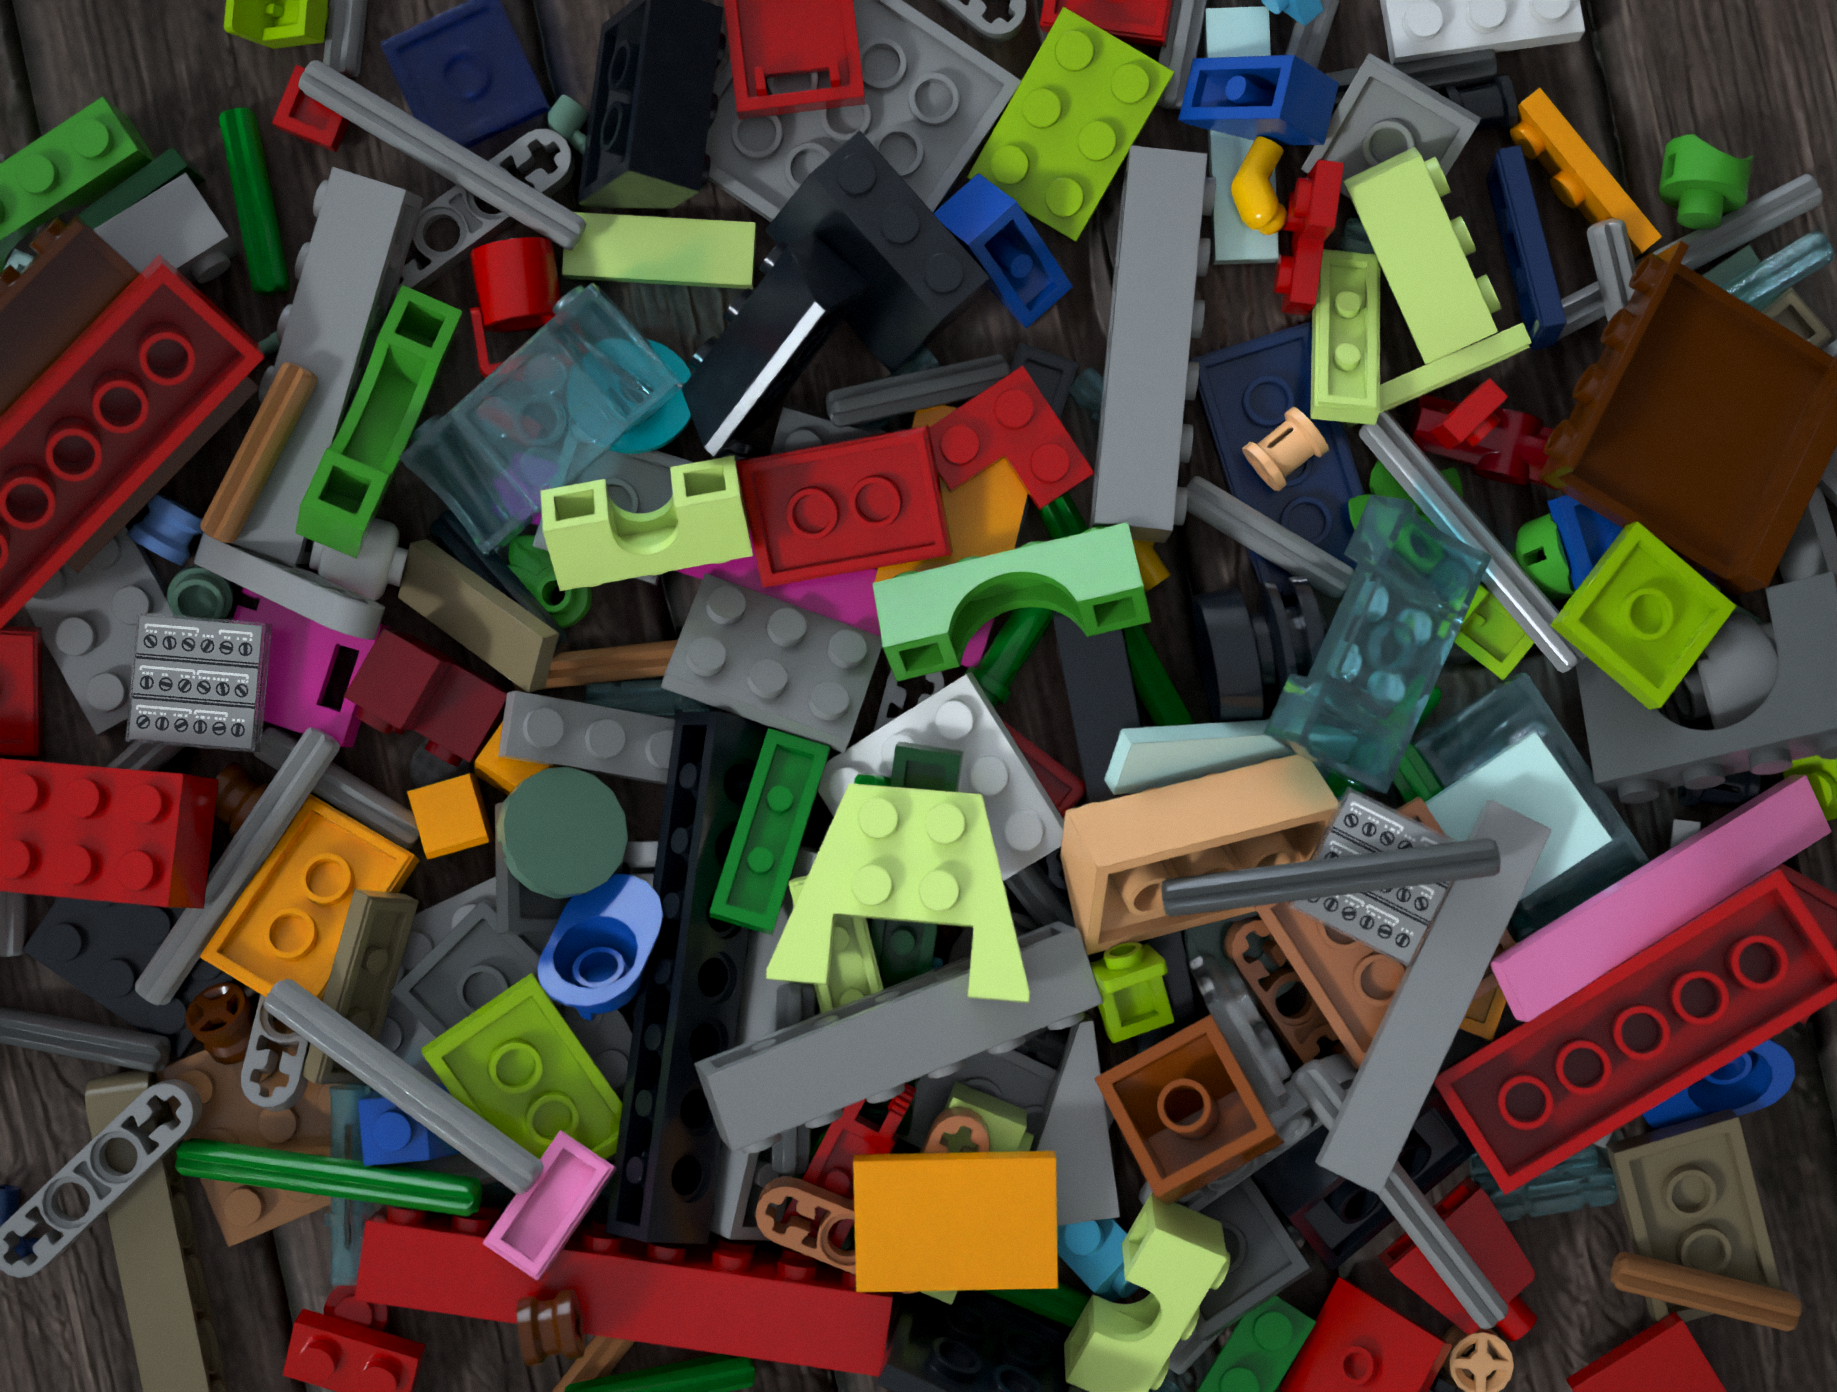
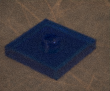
[380,0,551,149]

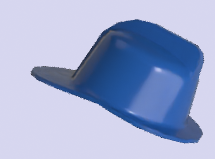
[537,874,664,1021]
[1642,1038,1795,1130]

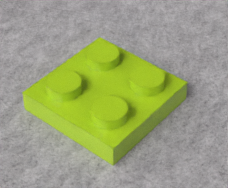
[1550,521,1736,710]

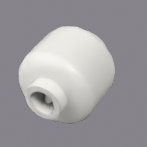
[309,518,409,601]

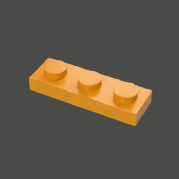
[1510,88,1662,258]

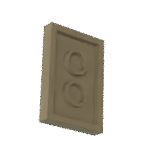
[1606,1108,1782,1324]

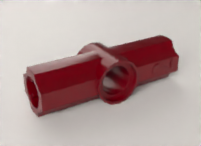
[1407,394,1558,490]

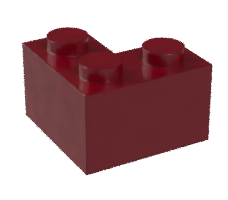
[343,628,510,767]

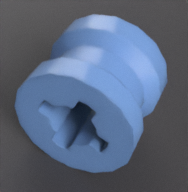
[127,492,203,566]

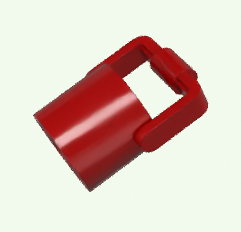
[469,237,582,383]

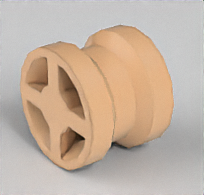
[1442,1325,1514,1392]

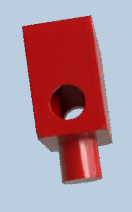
[1377,1177,1538,1342]

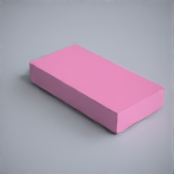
[482,1130,617,1282]

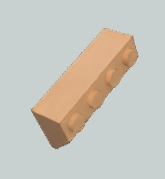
[1060,752,1342,955]

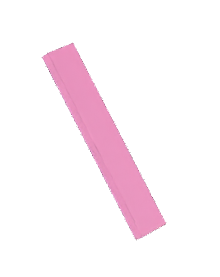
[1489,774,1832,1022]

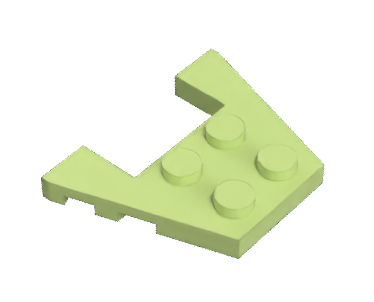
[766,784,1030,1003]

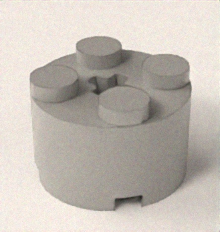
[1665,613,1778,730]

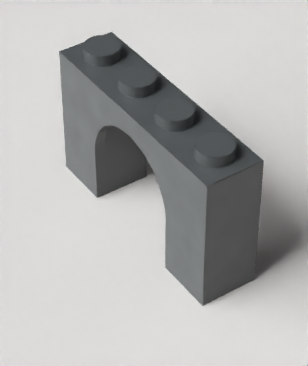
[1576,571,1837,804]

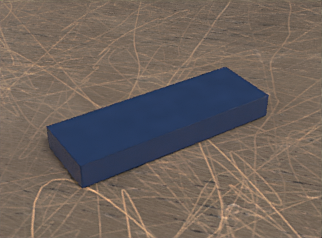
[1486,145,1567,351]

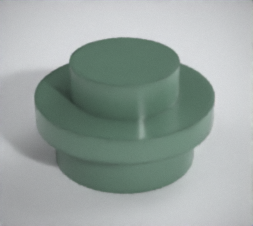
[167,565,234,622]

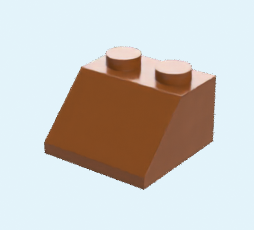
[1094,1015,1285,1205]

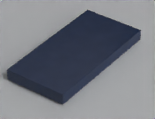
[1188,321,1386,596]

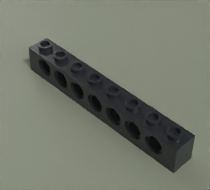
[605,712,775,1244]

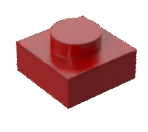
[272,65,349,153]
[1431,378,1508,450]

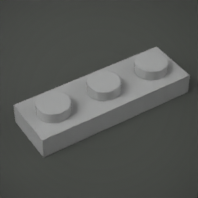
[498,691,675,785]

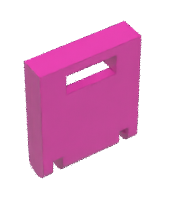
[231,587,392,748]

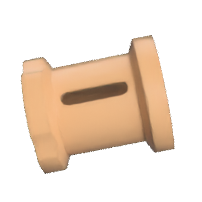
[1242,407,1329,491]

